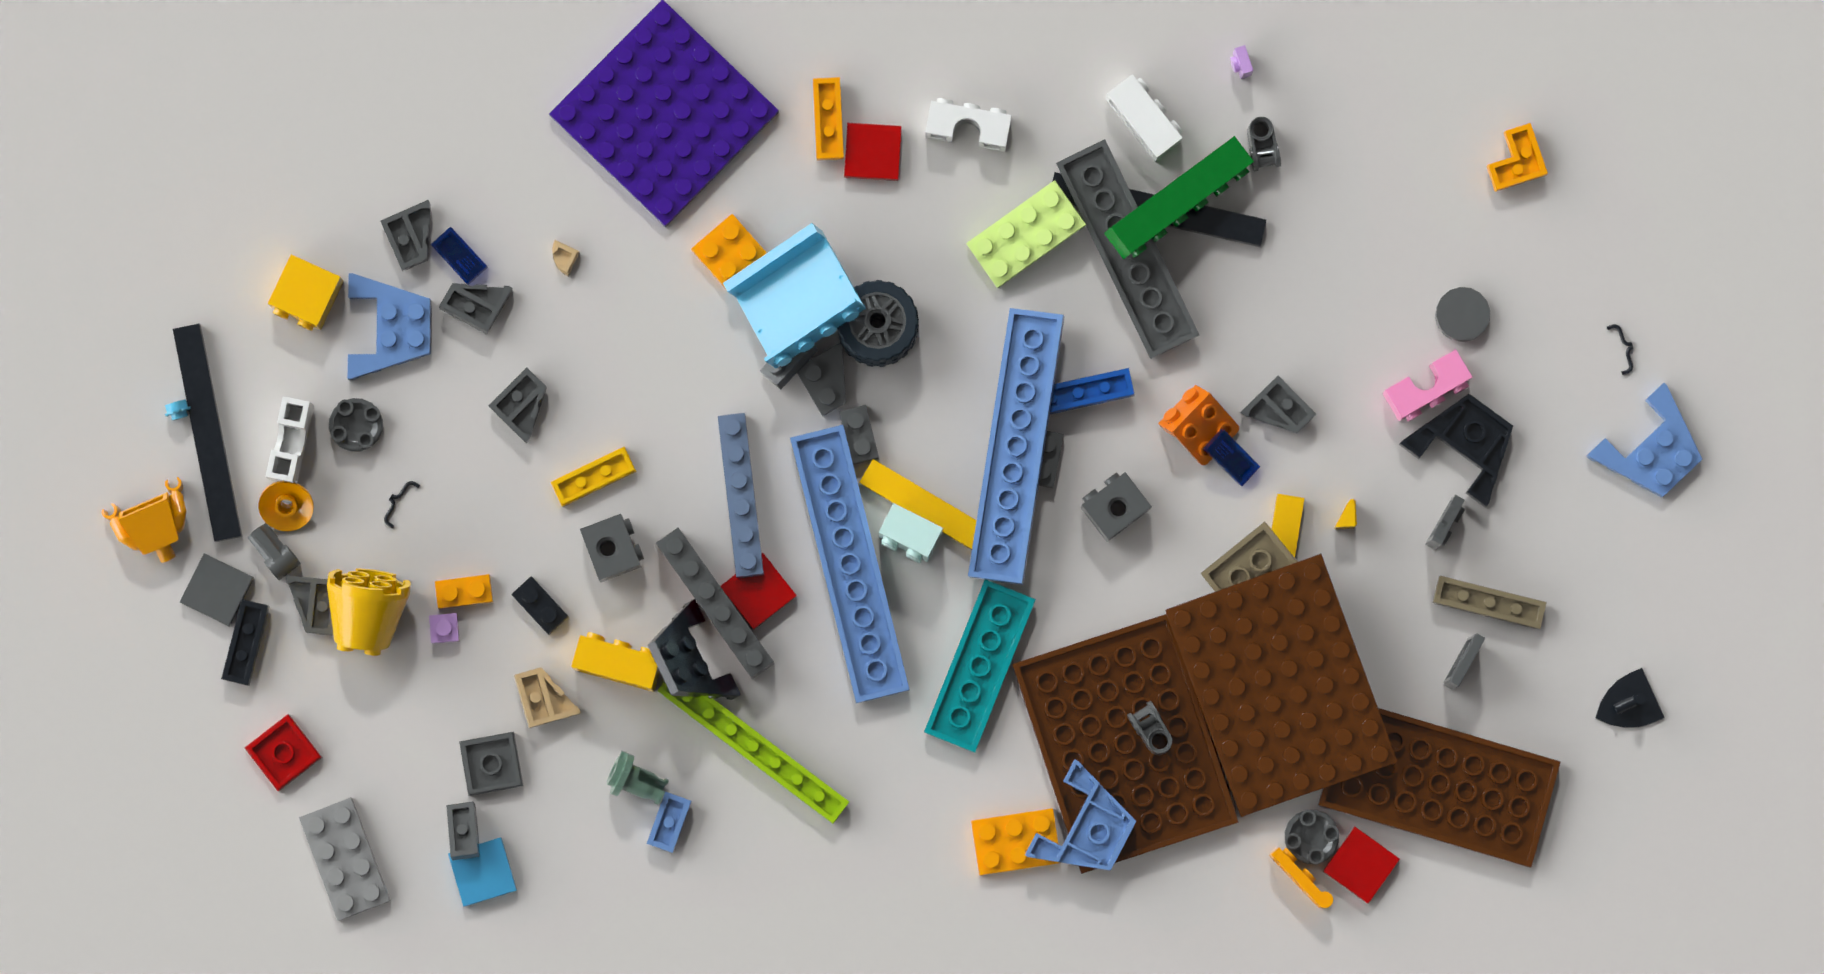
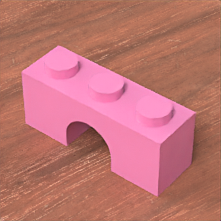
[1382,349,1472,422]

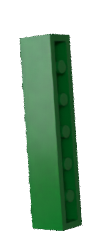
[1104,136,1254,260]

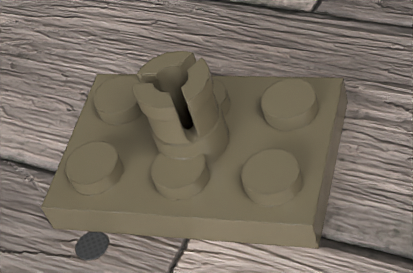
[1200,521,1298,591]

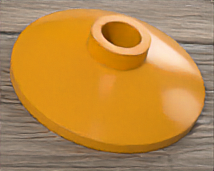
[258,481,314,531]

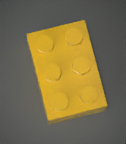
[571,632,660,692]

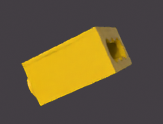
[268,254,344,331]

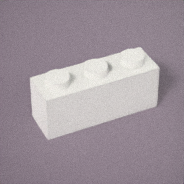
[1106,74,1183,162]

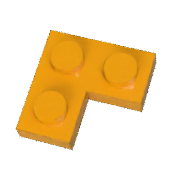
[1486,123,1548,192]

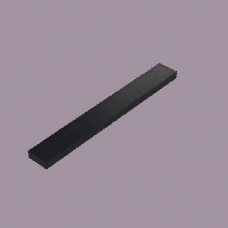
[1052,172,1266,247]
[173,323,243,542]

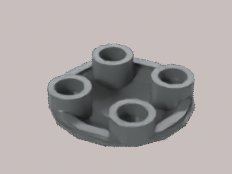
[329,398,383,452]
[1285,810,1339,864]

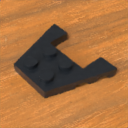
[1399,394,1513,507]
[647,599,741,700]

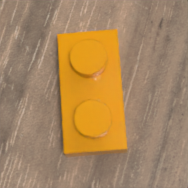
[435,574,493,609]

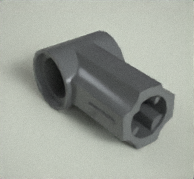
[247,523,301,581]

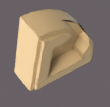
[552,240,580,277]

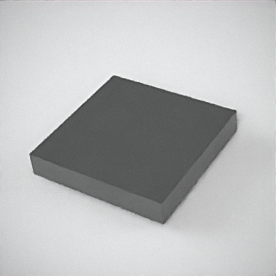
[180,553,254,627]
[1443,634,1485,689]
[459,732,524,796]

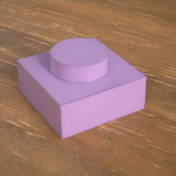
[1230,45,1253,79]
[429,613,460,644]

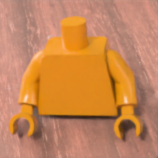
[101,477,187,563]

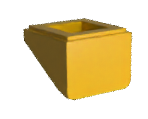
[1334,499,1357,529]

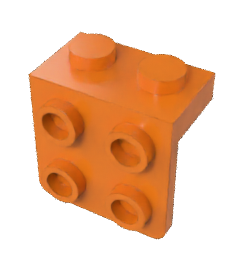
[1158,385,1239,465]

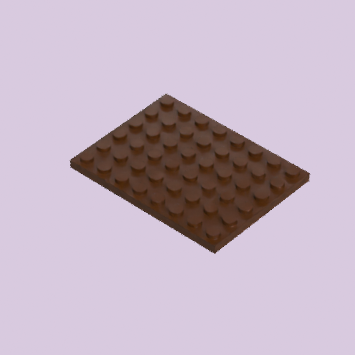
[1165,553,1398,817]
[1012,614,1239,874]

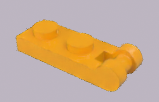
[1269,847,1333,908]

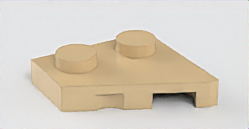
[514,667,581,728]

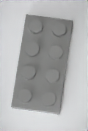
[299,797,391,921]

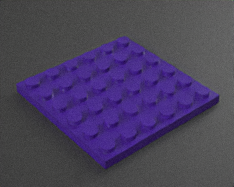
[549,0,779,227]

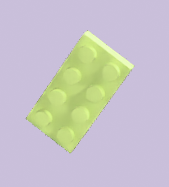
[966,180,1086,288]

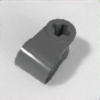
[1247,117,1281,171]
[1127,701,1172,755]

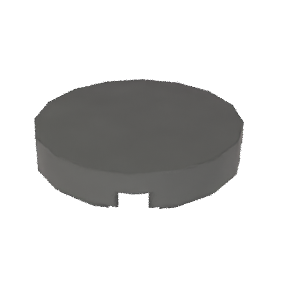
[1435,287,1490,342]

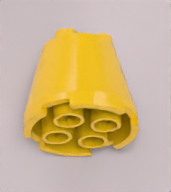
[327,568,411,656]

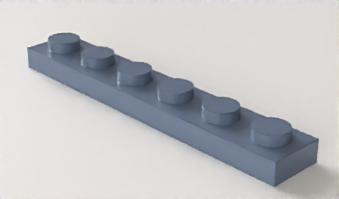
[718,413,764,578]

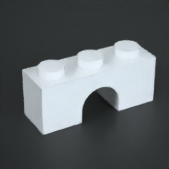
[925,98,1011,152]
[265,396,314,483]

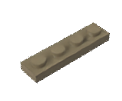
[1432,576,1547,630]

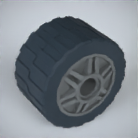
[837,280,919,367]

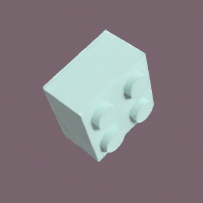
[879,503,943,563]

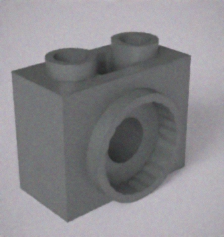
[1081,472,1152,542]
[580,514,644,582]

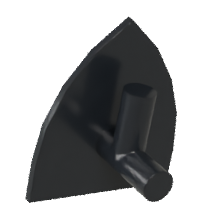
[1595,668,1665,728]

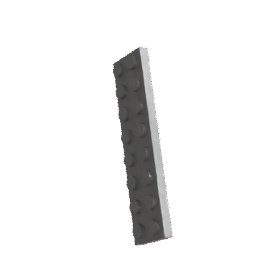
[1056,139,1200,359]

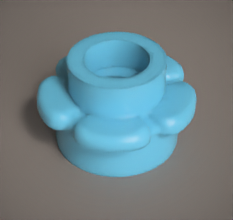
[165,399,191,421]

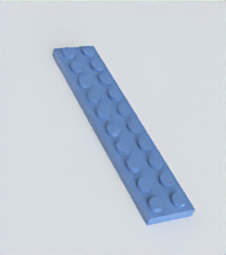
[968,308,1065,585]
[790,425,910,704]

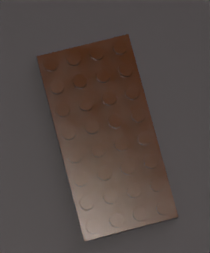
[1318,708,1561,868]

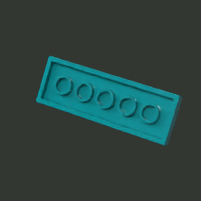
[924,580,1036,753]

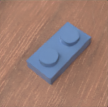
[647,791,692,853]

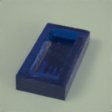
[430,226,488,285]
[1203,429,1260,486]

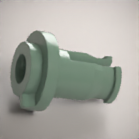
[607,751,669,805]

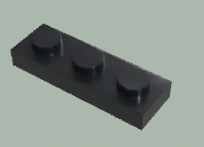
[221,599,270,686]

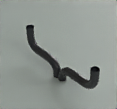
[1607,324,1634,375]
[384,481,420,529]

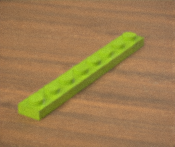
[657,681,849,824]

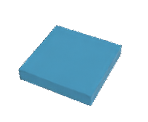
[448,837,517,907]

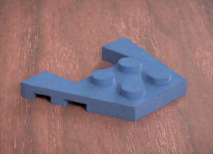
[347,273,431,380]
[1586,383,1702,498]
[1025,759,1136,871]

